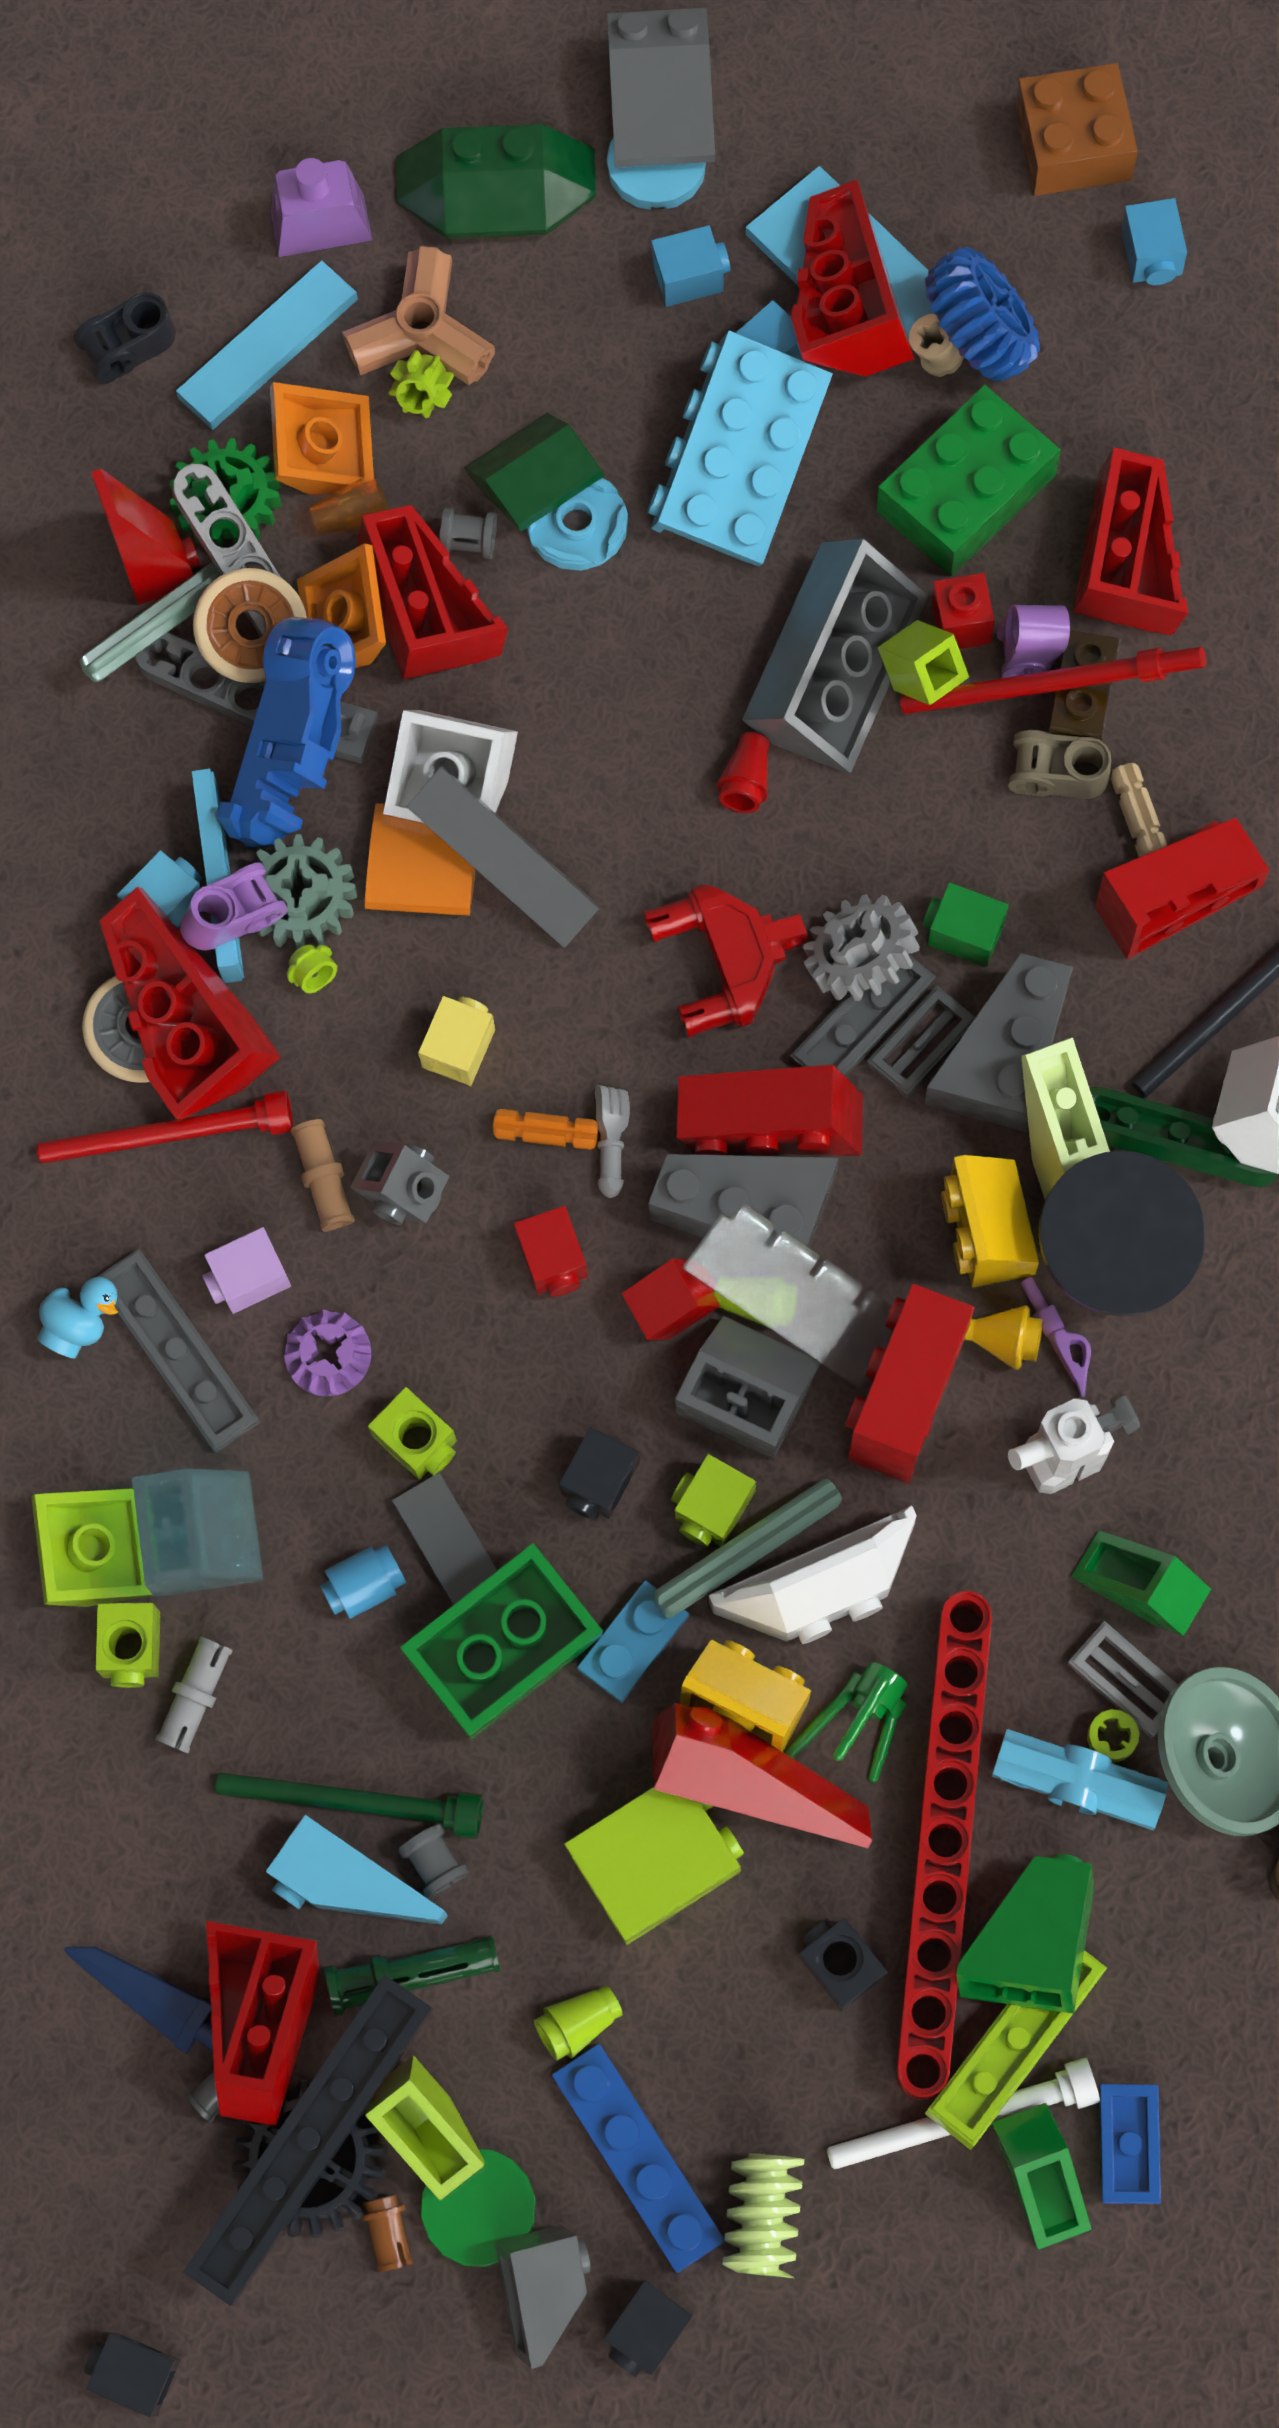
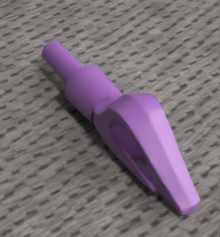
[1020,1277,1091,1398]

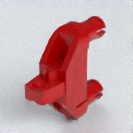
[643,884,808,1039]

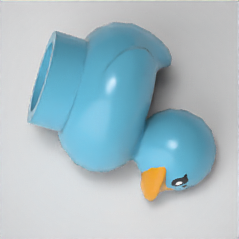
[37,1277,118,1358]

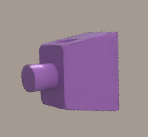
[271,158,372,257]

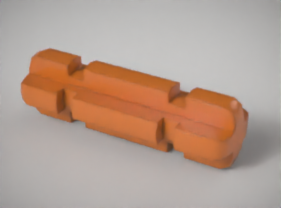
[493,1109,598,1150]

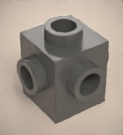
[350,1141,450,1225]

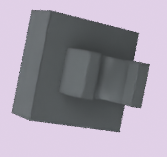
[334,701,378,764]

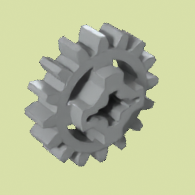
[803,894,920,1001]

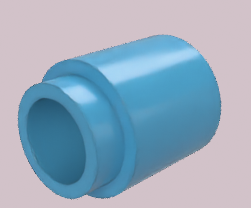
[320,1544,406,1619]

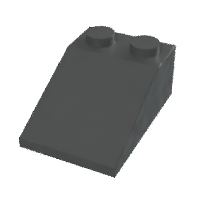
[607,8,715,168]

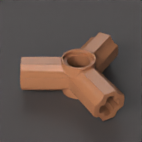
[342,246,495,385]

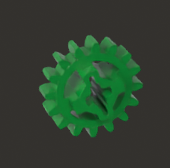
[169,438,282,548]

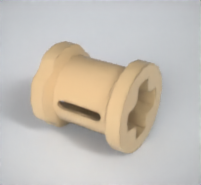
[909,314,964,377]

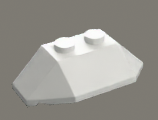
[709,1506,917,1644]

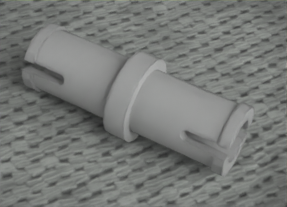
[155,1636,233,1753]

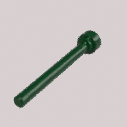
[214,1772,484,1839]

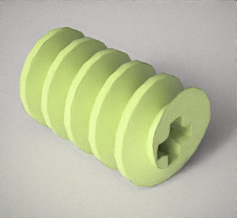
[722,2153,804,2278]

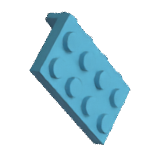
[647,331,833,567]

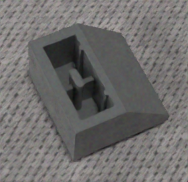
[675,1316,822,1460]

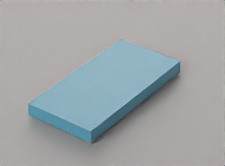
[746,166,934,339]

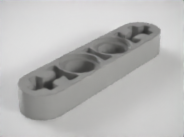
[172,464,280,637]

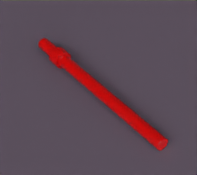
[900,647,1206,715]

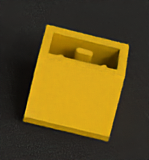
[941,1155,1039,1288]

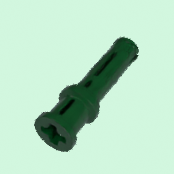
[324,1935,500,2017]

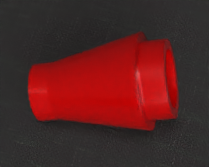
[716,732,770,814]

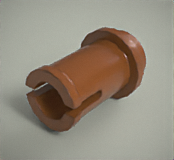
[361,2194,414,2273]

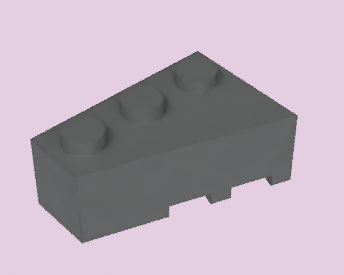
[924,953,1073,1133]

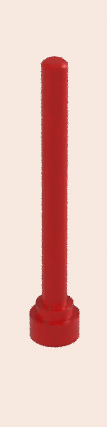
[36,1090,294,1164]

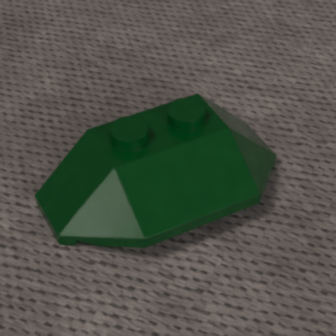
[396,124,596,238]

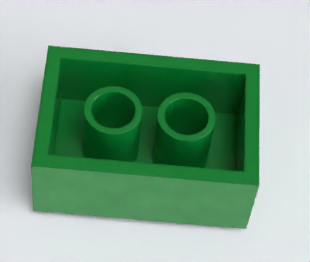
[877,385,1061,577]
[400,1543,603,1741]

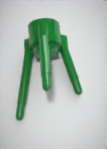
[784,1662,908,1783]

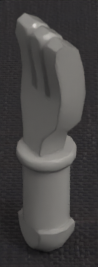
[595,1085,630,1198]

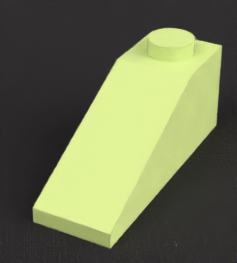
[1021,1038,1110,1200]

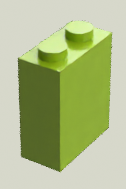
[565,1787,744,1945]

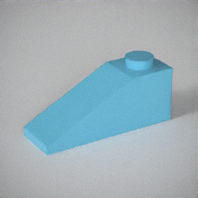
[266,1815,448,1925]

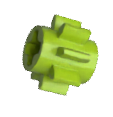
[389,350,454,418]

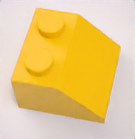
[680,1640,811,1752]

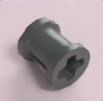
[440,508,498,559]
[398,1824,470,1899]

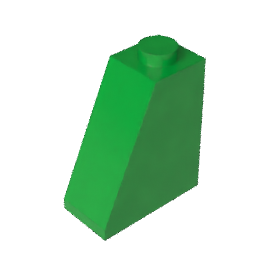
[956,1854,1094,2014]

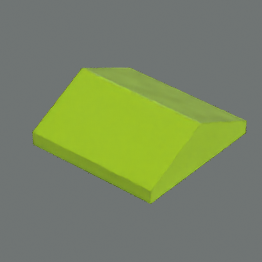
[31,1488,153,1607]

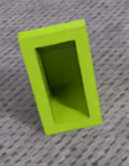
[365,2055,485,2200]

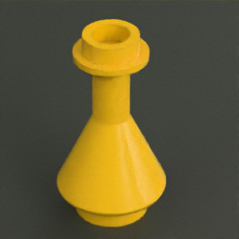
[965,1305,1043,1370]

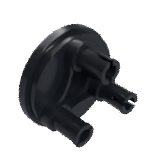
[1037,1151,1206,1316]

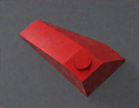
[791,179,914,377]
[91,469,201,606]
[99,886,281,1120]

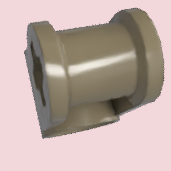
[1008,730,1111,799]

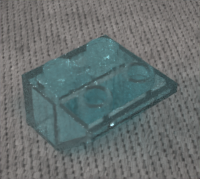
[132,1469,264,1597]

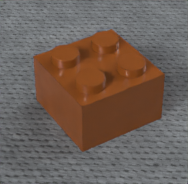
[1015,63,1138,196]

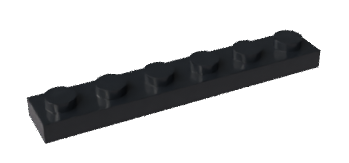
[183,1975,433,2306]

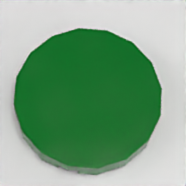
[421,2149,536,2267]

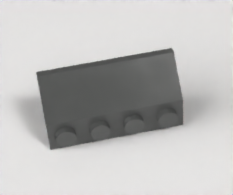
[742,539,928,773]

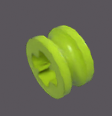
[1087,1709,1139,1763]

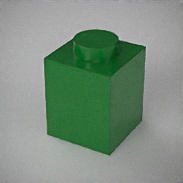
[923,882,1009,967]

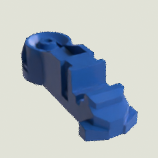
[217,617,356,847]

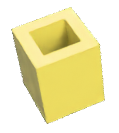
[418,996,495,1086]

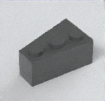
[648,1154,839,1272]

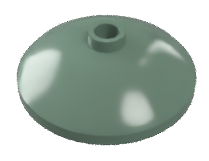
[1158,1667,1279,1836]

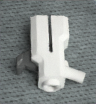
[1008,1391,1140,1494]

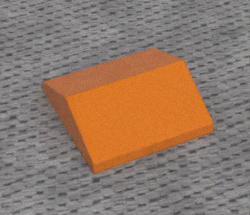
[270,382,375,495]
[297,543,386,668]

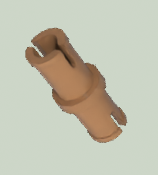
[291,1119,355,1232]

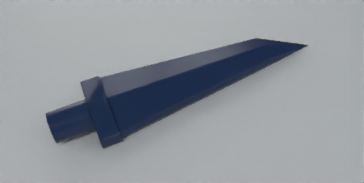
[64,1947,213,2054]

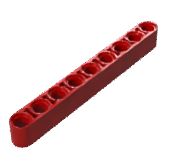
[896,1591,992,2100]

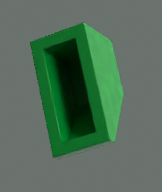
[1071,1530,1211,1636]
[992,2103,1092,2250]

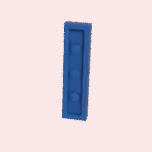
[552,2043,725,2274]

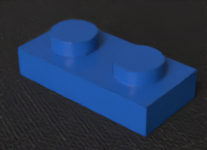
[1099,2084,1161,2204]

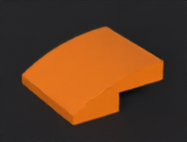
[365,803,475,916]

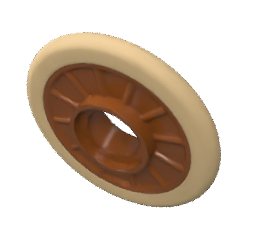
[193,568,307,683]

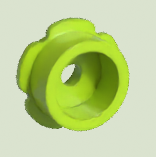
[287,945,337,993]

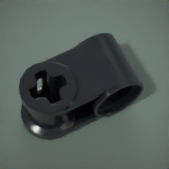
[74,292,176,384]

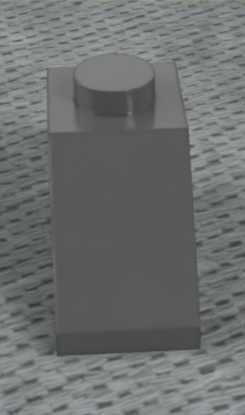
[495,2225,590,2369]

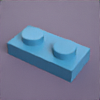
[577,1580,689,1704]

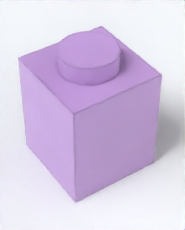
[202,1227,291,1314]

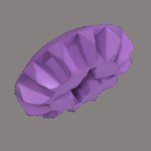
[284,1309,371,1396]

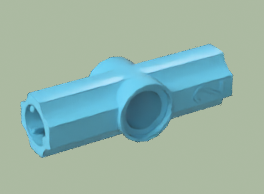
[992,1729,1169,1830]

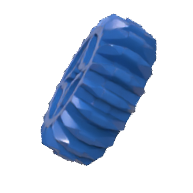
[925,246,1040,382]

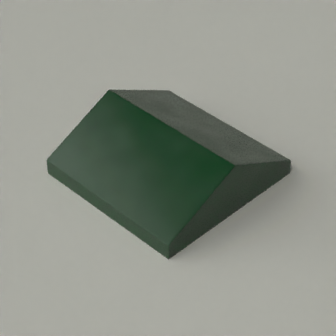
[464,413,604,532]

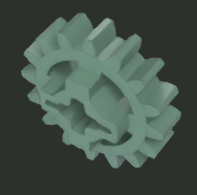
[257,834,357,950]

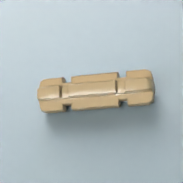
[1111,763,1167,857]

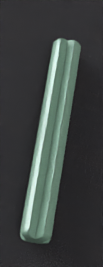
[79,562,247,682]
[652,1479,842,1618]

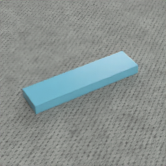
[176,260,358,430]
[192,769,244,983]

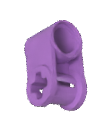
[996,605,1070,678]
[180,862,288,950]

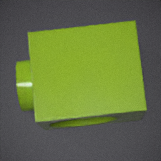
[368,1387,457,1480]
[96,1603,160,1688]

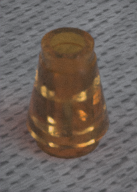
[310,477,389,534]

